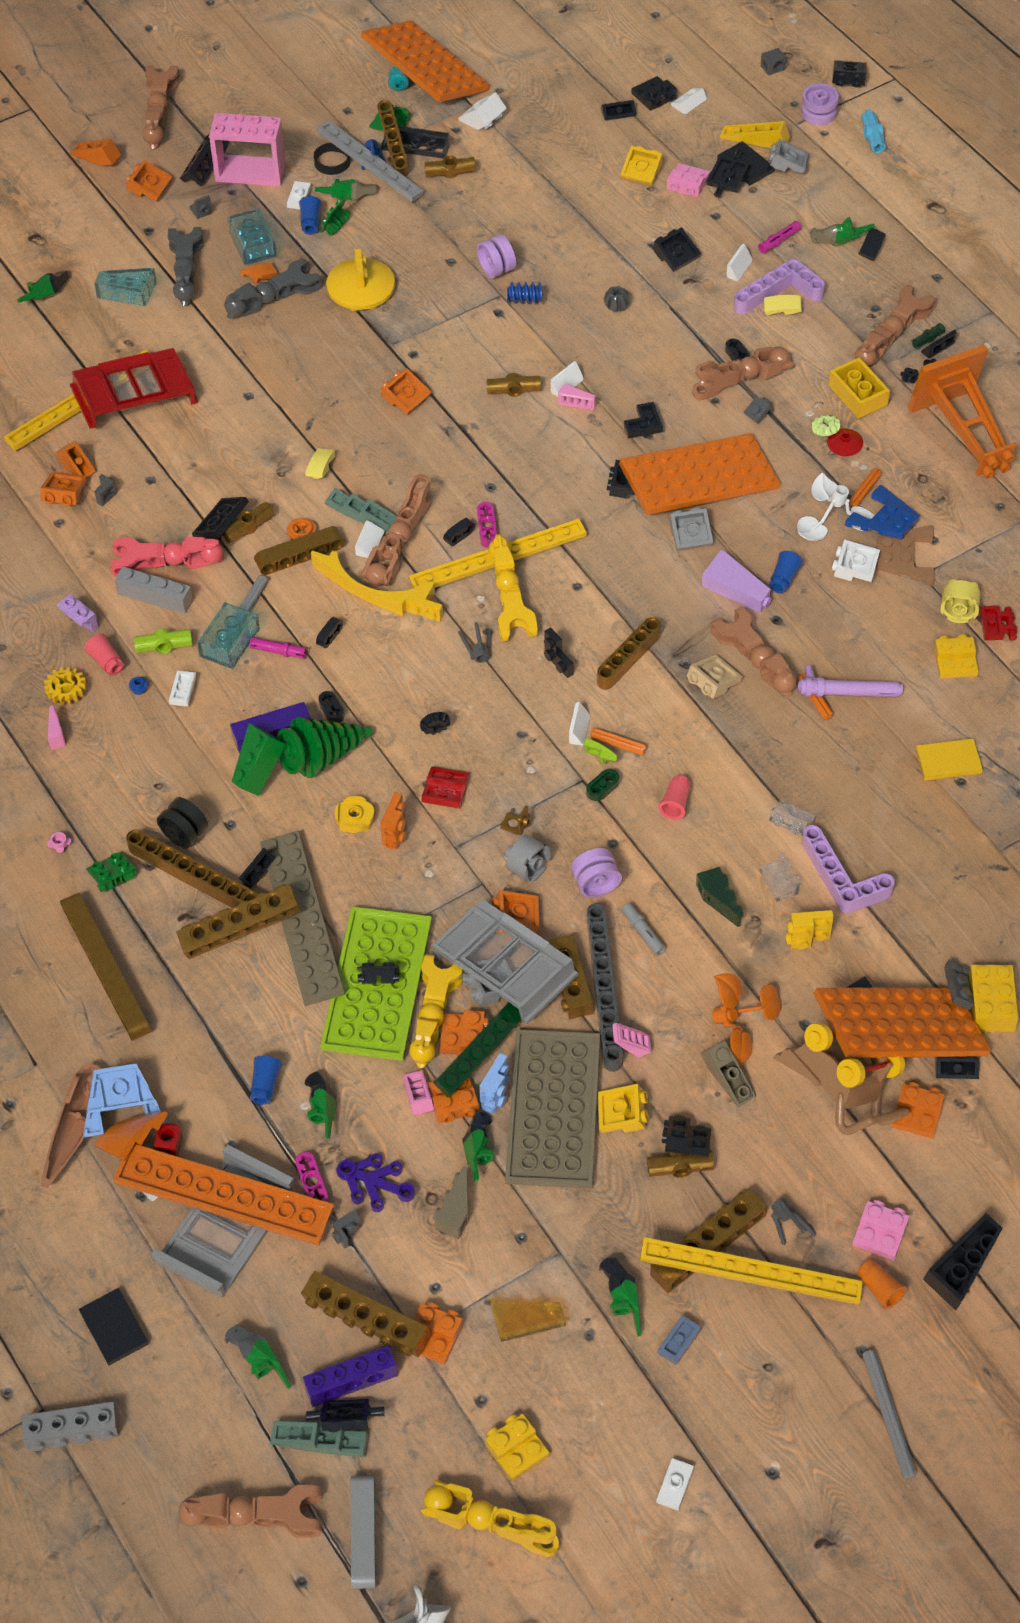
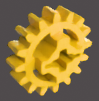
[44,667,86,705]

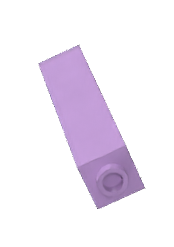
[702,550,771,613]

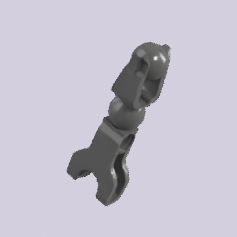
[167,227,203,306]
[224,259,324,319]

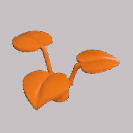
[712,973,781,1066]

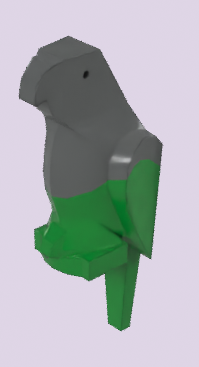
[225,1325,291,1389]

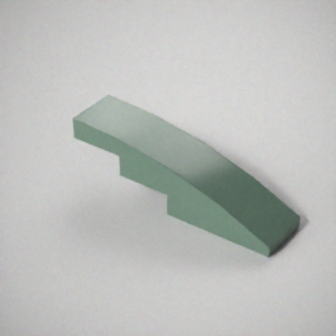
[325,488,397,531]
[270,1421,369,1457]

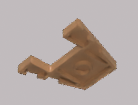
[877,525,934,585]

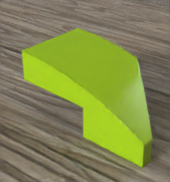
[583,738,617,764]

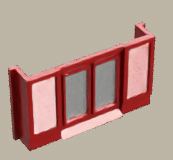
[70,348,198,429]

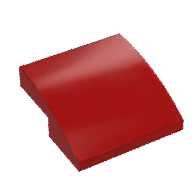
[422,766,469,809]

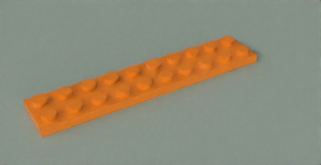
[113,1144,334,1246]

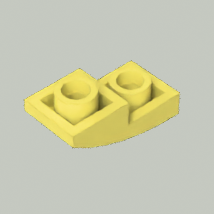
[764,295,802,316]
[305,448,335,479]

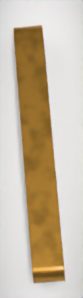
[126,829,276,915]
[60,892,151,1041]

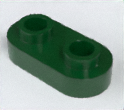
[586,769,620,801]

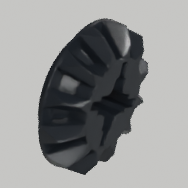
[420,712,450,735]

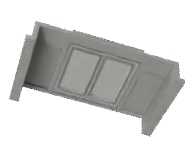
[432,899,578,1024]
[150,1144,294,1298]

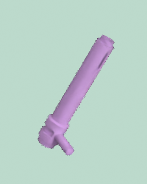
[798,665,903,697]

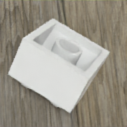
[458,92,506,130]

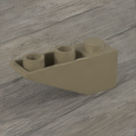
[700,1041,756,1107]
[433,1166,468,1239]

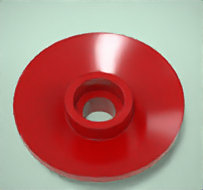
[827,428,863,456]

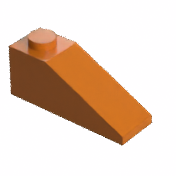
[70,138,121,166]

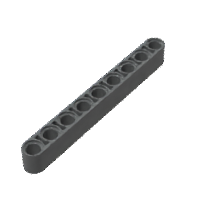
[587,903,623,1072]

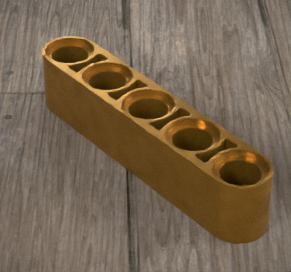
[377,100,409,176]
[254,526,345,575]
[597,617,660,690]

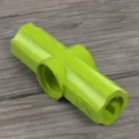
[134,628,193,654]

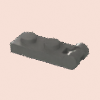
[944,960,974,1010]

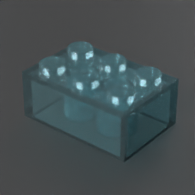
[227,208,277,265]
[197,602,260,669]

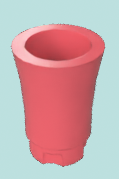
[84,634,124,676]
[658,775,691,820]

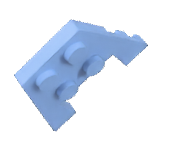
[83,1064,167,1138]

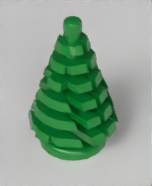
[277,717,373,778]

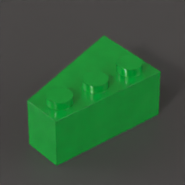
[231,723,286,796]

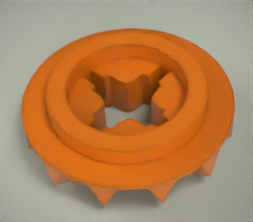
[287,518,316,540]

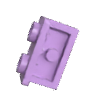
[57,594,98,632]

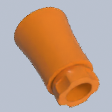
[857,1259,907,1310]

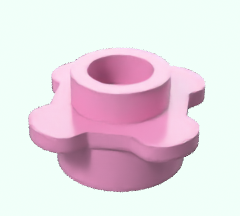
[47,832,71,853]

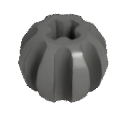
[604,286,630,312]

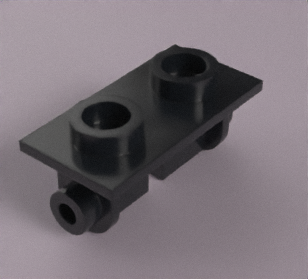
[357,962,400,984]

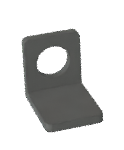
[189,195,212,219]

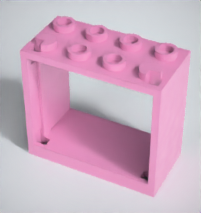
[209,113,286,186]

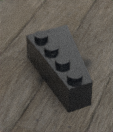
[923,1213,1003,1310]

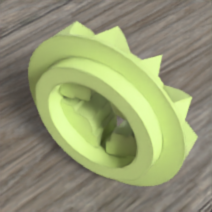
[812,414,840,436]

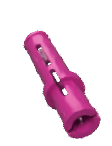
[758,221,801,254]
[249,637,307,659]

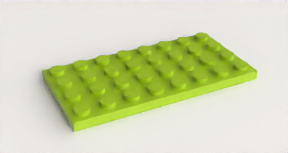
[320,906,432,1061]

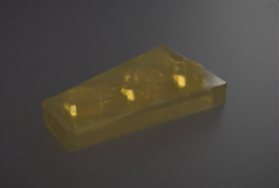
[489,1298,566,1342]

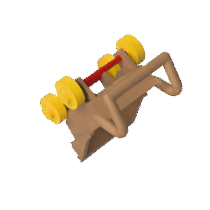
[773,1023,909,1135]

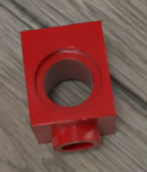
[154,1123,183,1157]

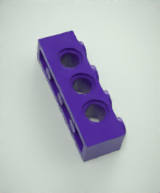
[303,1345,398,1407]

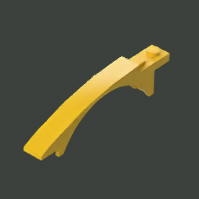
[311,551,443,622]

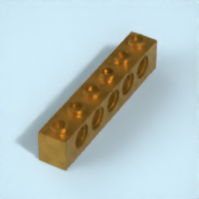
[176,884,302,959]
[650,1188,767,1294]
[301,1270,432,1358]

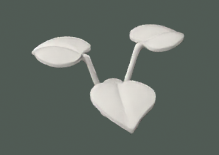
[797,473,874,541]

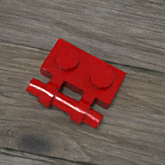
[979,606,1017,641]

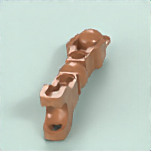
[142,66,179,149]
[855,285,937,367]
[361,474,432,586]

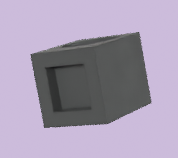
[761,48,787,76]

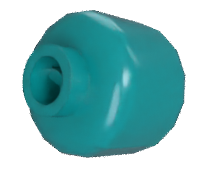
[388,67,409,91]

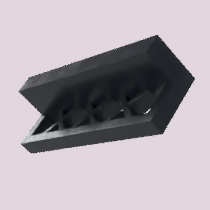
[381,124,449,158]
[180,133,229,187]

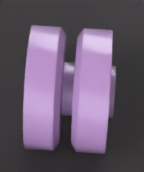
[801,83,839,125]
[477,234,516,278]
[571,848,622,898]

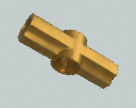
[424,156,476,178]
[487,373,541,397]
[222,502,274,543]
[647,1150,714,1178]

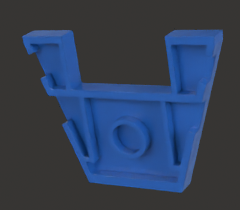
[845,485,920,539]

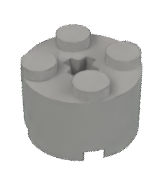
[505,834,551,882]

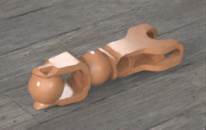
[692,346,794,400]
[710,607,797,697]
[178,1485,322,1538]

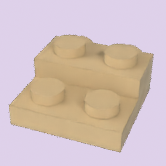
[687,655,743,699]

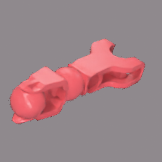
[110,537,223,577]

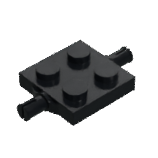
[707,149,751,198]
[306,1399,385,1432]

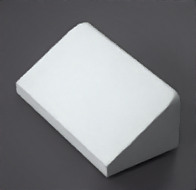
[671,88,707,114]
[727,244,752,281]
[551,361,583,397]
[355,520,385,558]
[569,702,590,745]

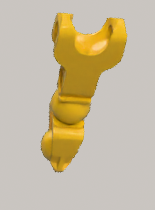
[488,534,538,642]
[409,954,464,1068]
[420,1480,559,1557]

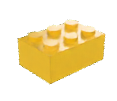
[828,357,890,419]
[968,965,1018,1032]

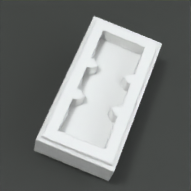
[287,181,311,210]
[169,670,197,707]
[656,1458,694,1511]

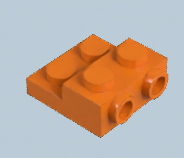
[125,160,173,202]
[380,368,432,415]
[40,472,87,506]
[380,792,406,850]
[491,890,540,935]
[439,1010,489,1055]
[427,1077,479,1123]
[892,1082,945,1139]
[413,1302,463,1365]

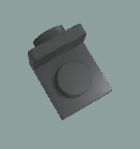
[94,474,117,506]
[332,1210,361,1249]

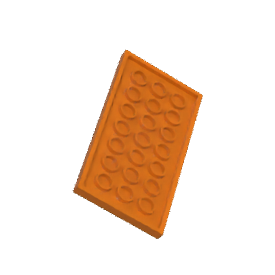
[361,20,490,103]
[619,433,781,515]
[813,988,991,1058]

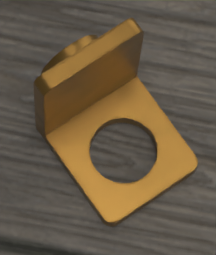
[500,805,531,836]

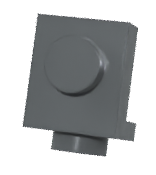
[744,396,774,424]

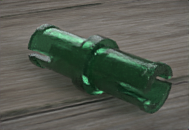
[912,323,945,349]

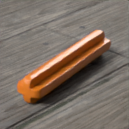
[849,468,882,508]
[798,673,833,720]
[591,728,646,755]

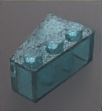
[94,268,156,306]

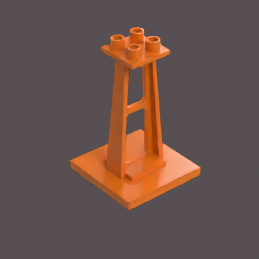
[908,345,1017,479]

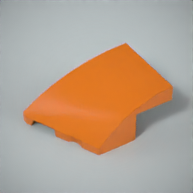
[95,1111,168,1161]

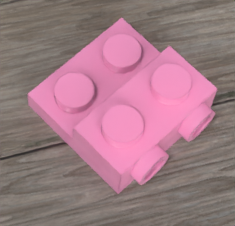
[667,163,710,197]
[852,1200,909,1261]

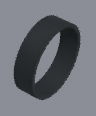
[314,143,350,175]

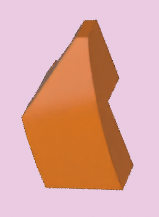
[240,263,278,283]

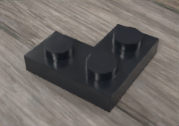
[624,402,663,438]
[544,627,574,678]

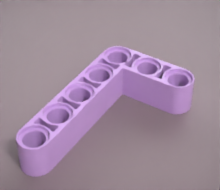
[734,259,825,314]
[802,825,895,913]

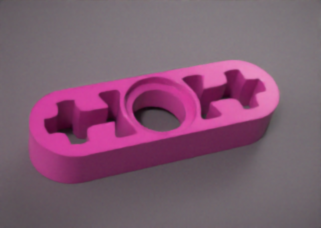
[477,502,497,548]
[295,1152,329,1203]

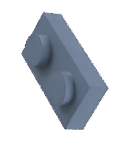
[657,1315,701,1365]

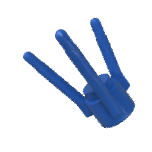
[361,139,385,170]

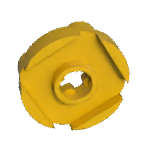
[334,796,375,833]

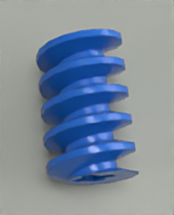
[507,282,542,304]

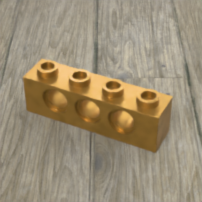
[548,935,593,1019]

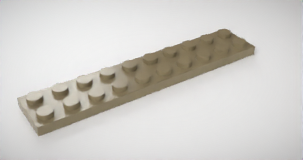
[260,831,345,1007]

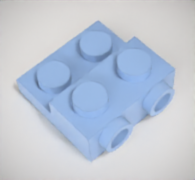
[479,1053,510,1114]

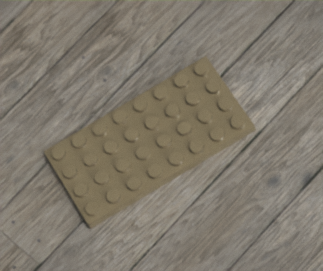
[505,1029,600,1189]

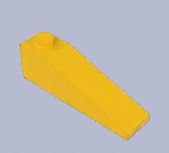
[720,121,790,148]

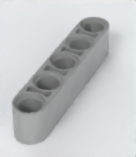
[351,1475,376,1590]

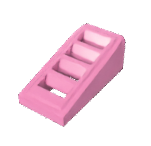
[558,383,596,410]
[48,706,66,750]
[613,1023,651,1058]
[402,1070,434,1115]

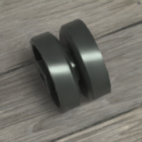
[156,797,208,848]

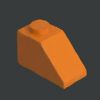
[55,441,96,477]

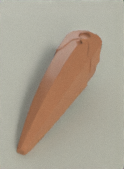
[41,1064,103,1188]

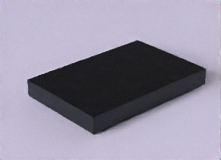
[717,141,775,186]
[192,497,249,539]
[78,1288,149,1366]

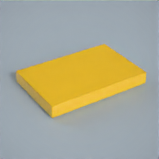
[915,738,983,781]

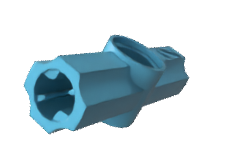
[861,110,886,154]

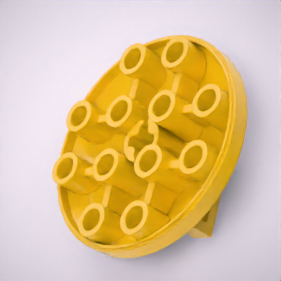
[326,249,395,311]

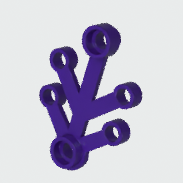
[336,1154,415,1212]

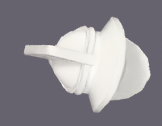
[391,1584,451,1623]

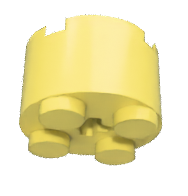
[941,579,981,623]

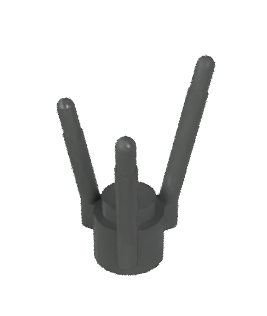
[458,622,492,663]
[771,1198,816,1245]

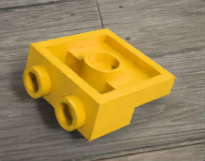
[620,146,663,186]
[934,634,979,679]
[785,910,833,950]
[598,1084,649,1133]
[485,1414,550,1482]

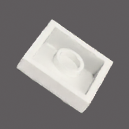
[831,540,880,582]

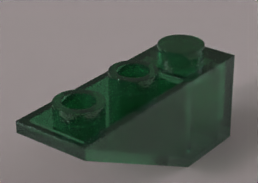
[696,867,744,927]

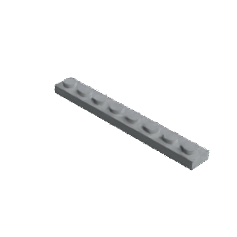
[317,120,424,202]

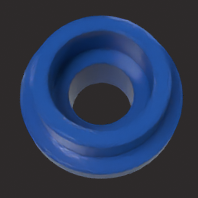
[129,676,148,695]

